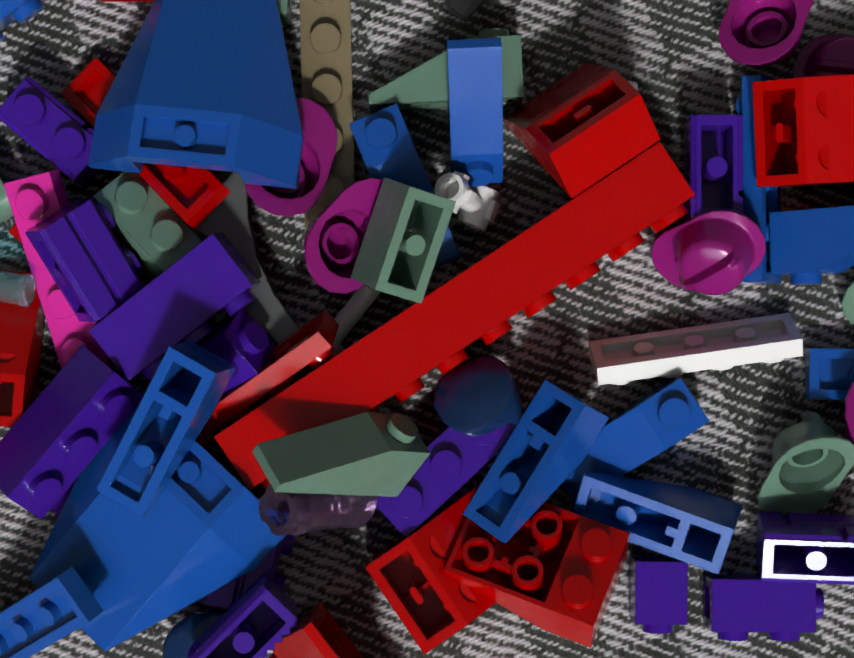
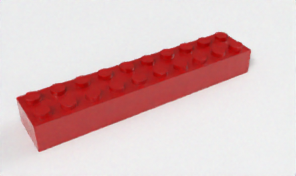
[214,142,695,492]

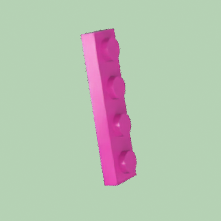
[3,169,116,369]

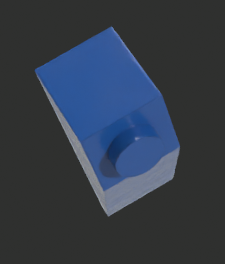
[447,38,504,187]
[349,103,461,269]
[769,205,854,285]
[96,341,236,517]
[561,377,709,504]
[463,379,609,543]
[573,471,743,575]

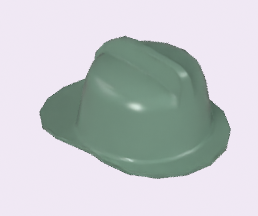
[757,412,854,516]

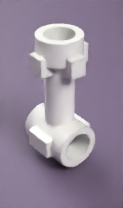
[434,171,500,231]

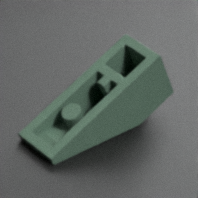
[368,28,524,112]
[252,412,430,497]

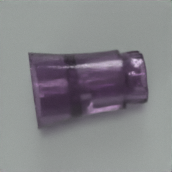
[258,484,377,536]

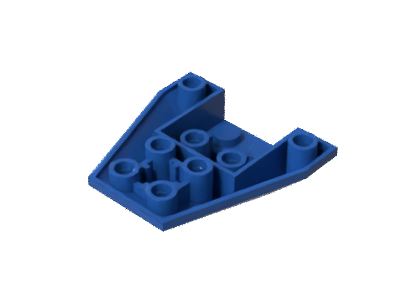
[88,0,304,189]
[29,388,291,651]

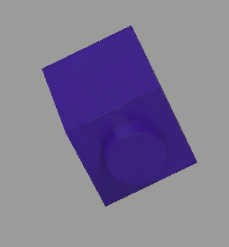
[629,556,688,634]

